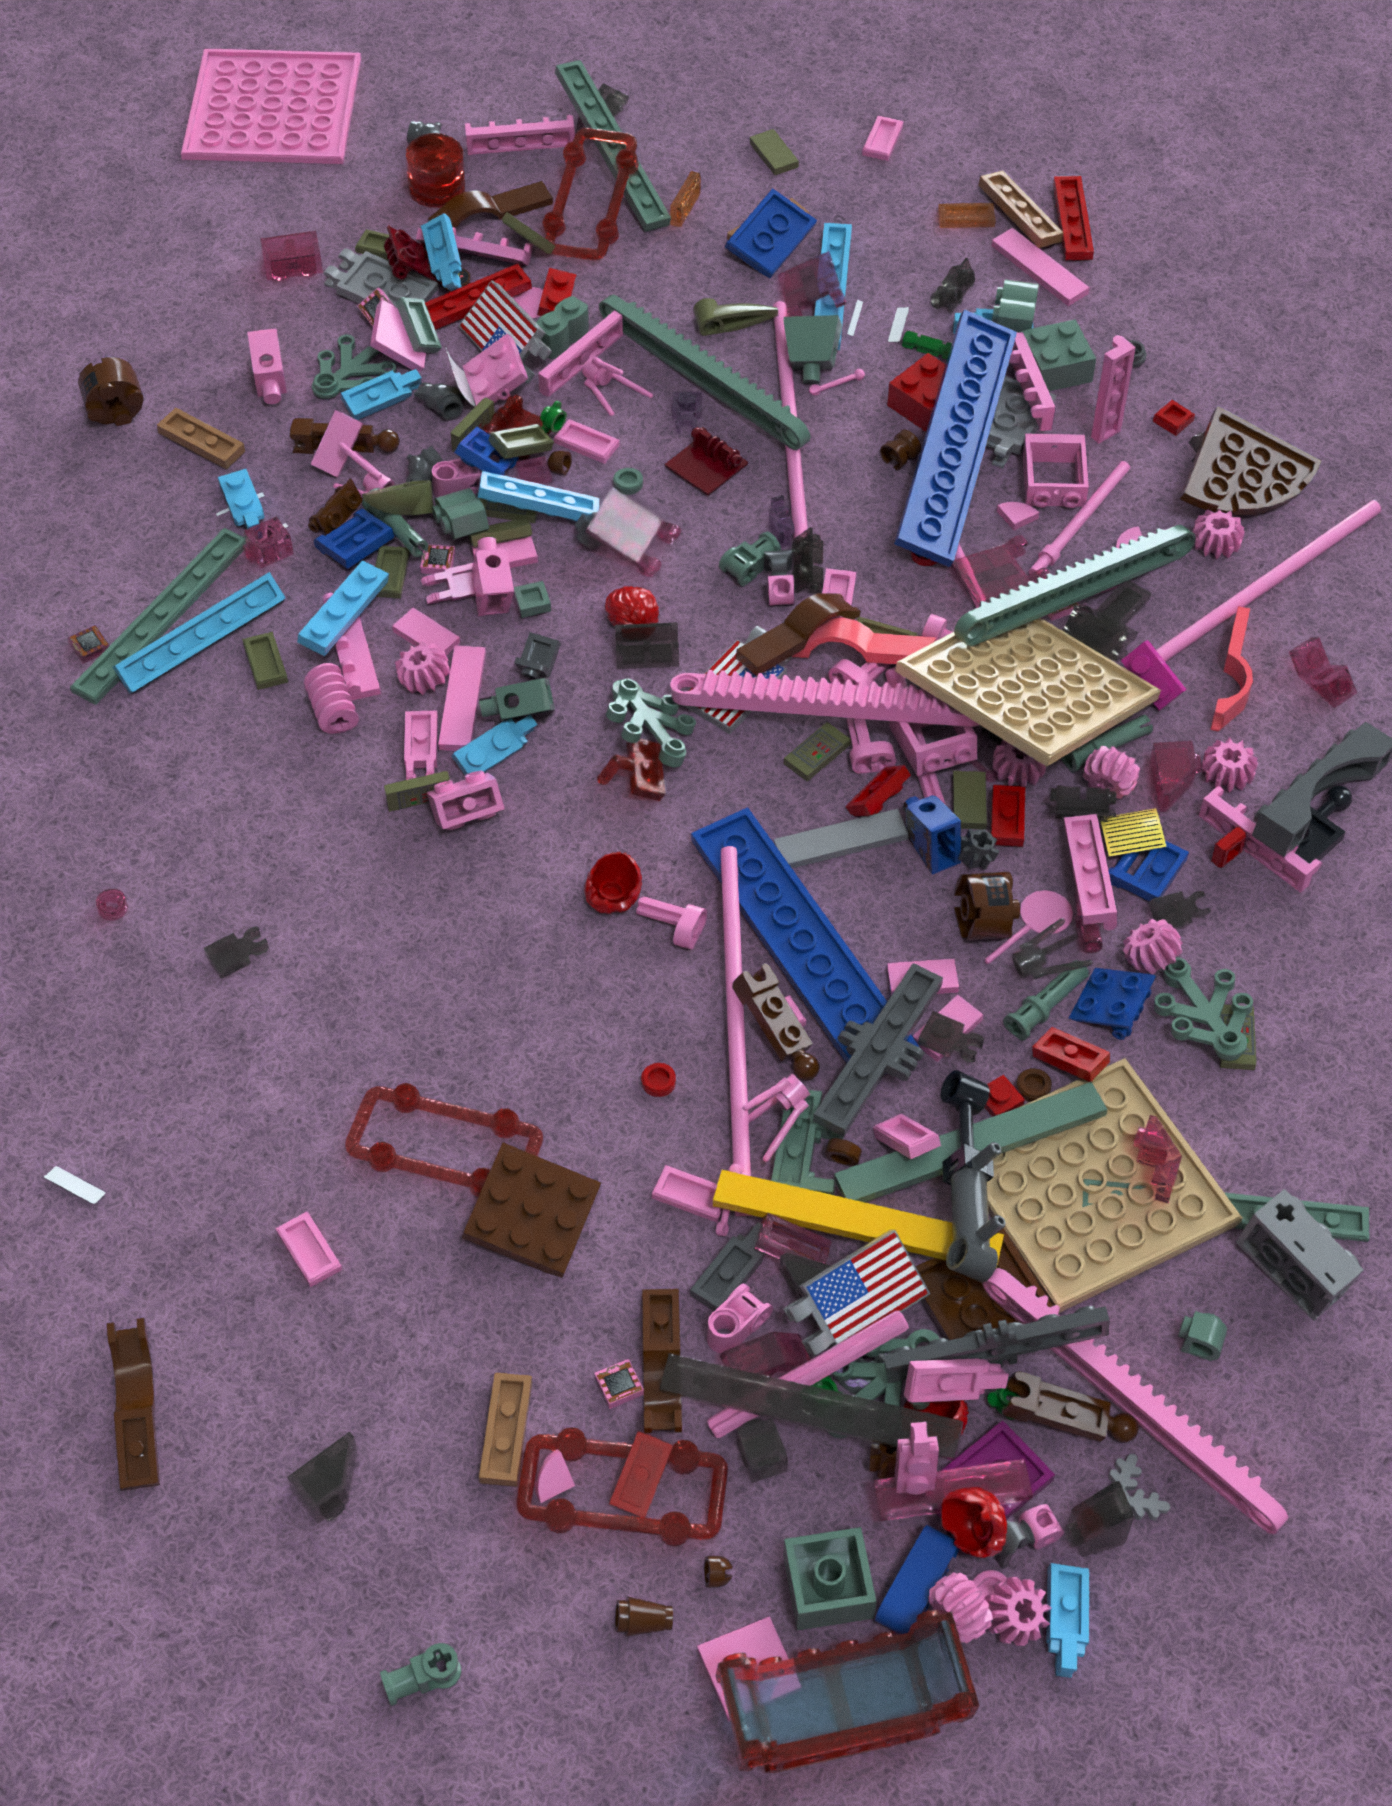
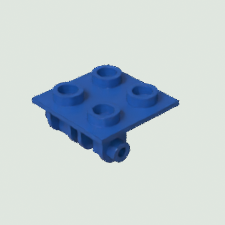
[1069,968,1156,1040]

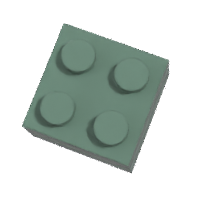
[1021,319,1096,391]
[783,1527,876,1631]

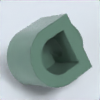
[1178,1311,1227,1361]

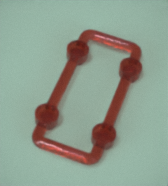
[542,128,639,260]
[345,1083,544,1197]
[516,1427,728,1546]

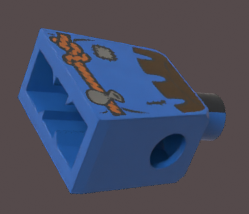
[903,795,961,875]

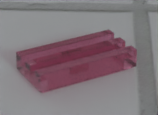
[755,1213,832,1275]

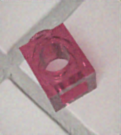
[243,517,294,569]

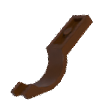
[428,181,553,228]
[736,593,861,676]
[642,1289,682,1433]
[106,1318,160,1491]

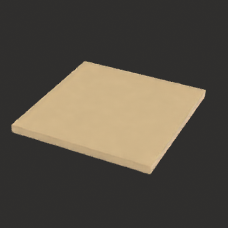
[895,618,1161,767]
[987,1058,1242,1314]

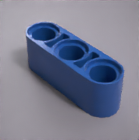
[875,1525,960,1640]

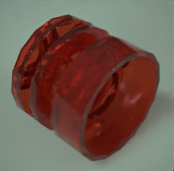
[406,133,465,208]

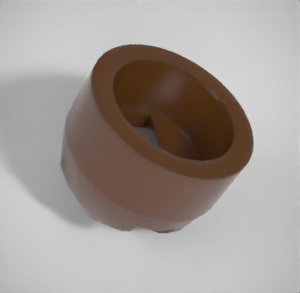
[547,451,572,475]
[704,1556,733,1588]

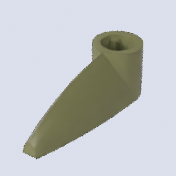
[693,298,779,336]
[362,480,434,515]

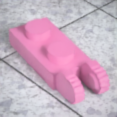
[421,563,475,605]
[404,710,438,780]

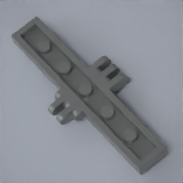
[813,963,943,1137]
[883,1306,1110,1384]

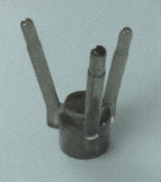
[1011,918,1093,980]

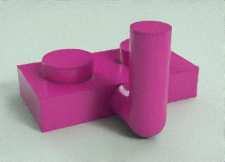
[1121,640,1187,710]

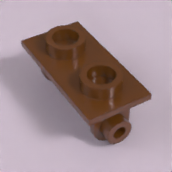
[308,479,363,536]

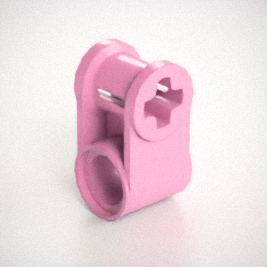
[432,458,482,497]
[707,1283,773,1354]

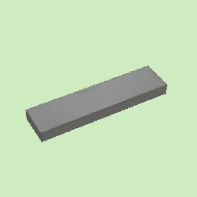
[774,809,908,868]

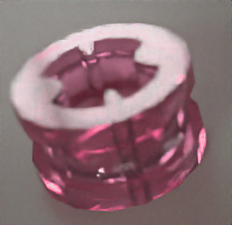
[96,889,128,921]

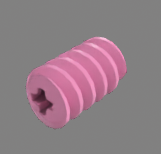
[304,663,359,734]

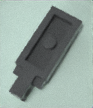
[690,1222,770,1311]

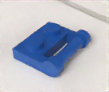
[454,427,519,476]
[314,508,395,569]
[1108,840,1189,905]

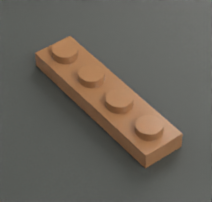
[979,170,1064,248]

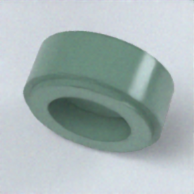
[613,468,643,495]

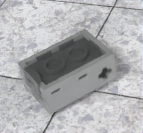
[1236,1189,1364,1321]

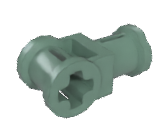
[719,531,781,587]
[380,1643,462,1706]

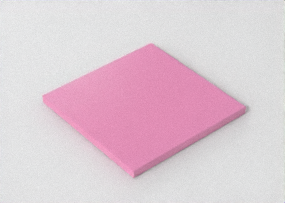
[181,49,361,164]

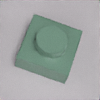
[514,581,551,618]

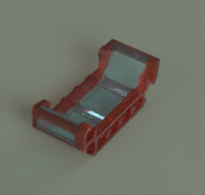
[715,1610,980,1773]

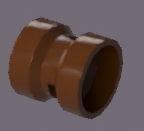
[880,429,921,470]

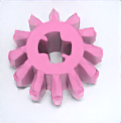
[1192,509,1245,560]
[395,641,450,695]
[1201,737,1258,793]
[992,740,1046,787]
[1083,746,1140,799]
[1123,919,1183,974]
[928,1572,993,1643]
[984,1577,1052,1646]

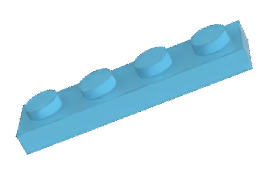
[478,471,599,522]
[297,560,389,656]

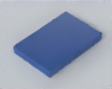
[725,188,817,278]

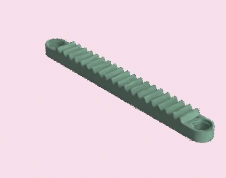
[599,294,811,450]
[954,525,1196,646]

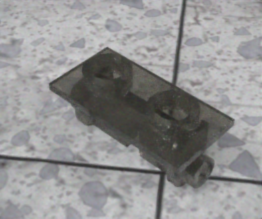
[931,258,975,314]
[792,527,824,594]
[1048,785,1116,821]

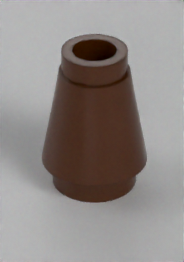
[615,1596,673,1637]

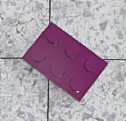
[919,1420,1055,1520]

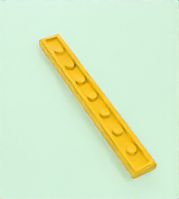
[713,1170,1004,1268]

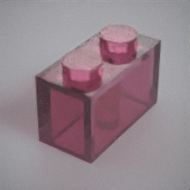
[260,231,323,281]

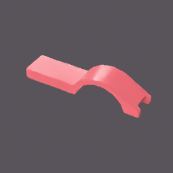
[1211,606,1253,732]
[792,617,936,664]

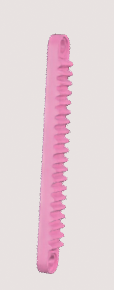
[670,670,980,727]
[983,1268,1288,1535]

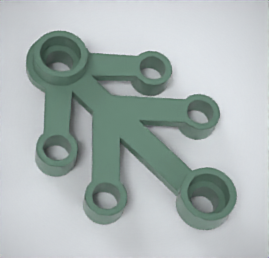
[312,334,397,399]
[606,679,696,767]
[1154,957,1253,1061]
[823,1329,940,1439]

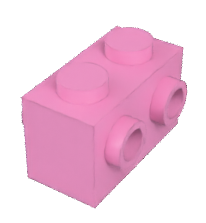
[427,770,505,830]

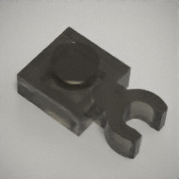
[1148,891,1211,929]
[204,926,269,979]
[918,1011,984,1062]

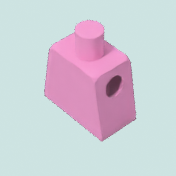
[247,328,287,404]
[472,537,514,616]

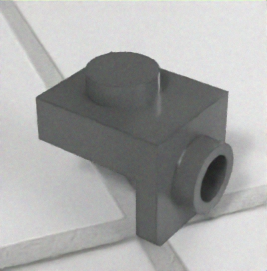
[514,632,561,680]

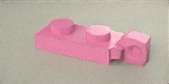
[904,1358,1009,1403]
[895,1422,939,1495]

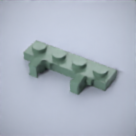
[771,1090,843,1195]

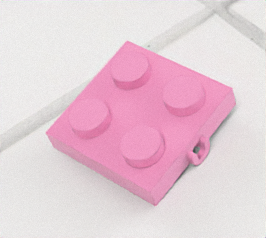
[463,333,528,405]

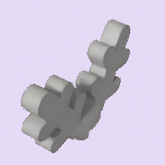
[1108,1454,1170,1521]

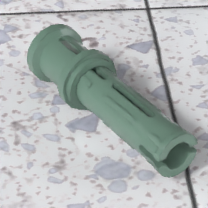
[362,488,428,557]
[1061,715,1153,773]
[1003,960,1089,1041]

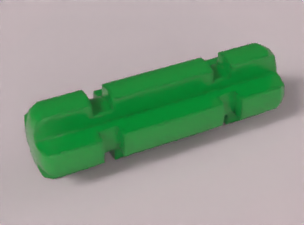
[902,331,952,360]

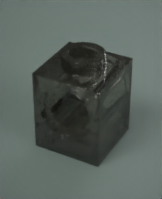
[736,1418,788,1483]

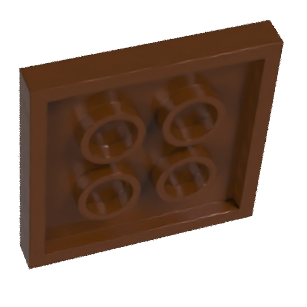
[462,1142,601,1278]
[915,1228,1053,1340]

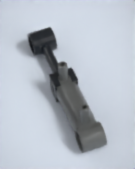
[940,1070,1006,1283]

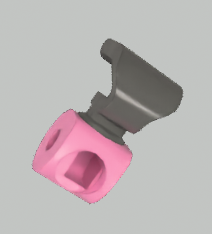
[764,550,794,606]
[994,1504,1064,1569]

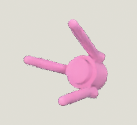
[582,356,653,416]
[333,443,395,497]
[742,1074,810,1162]

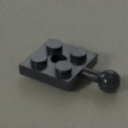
[1295,785,1352,864]

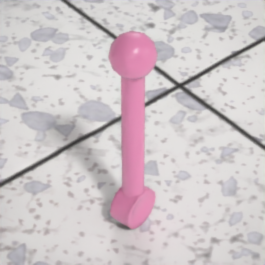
[809,369,865,395]
[716,1164,742,1237]

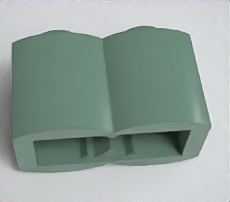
[992,279,1039,333]
[536,296,589,359]
[432,488,489,539]

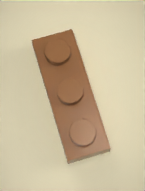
[157,408,245,469]
[479,1373,533,1487]

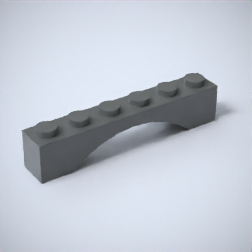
[1252,722,1392,857]

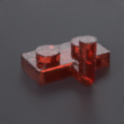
[597,738,666,801]

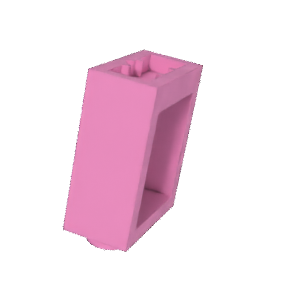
[1023,434,1089,508]
[889,721,977,776]

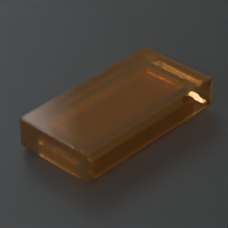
[670,171,701,227]
[938,203,996,228]

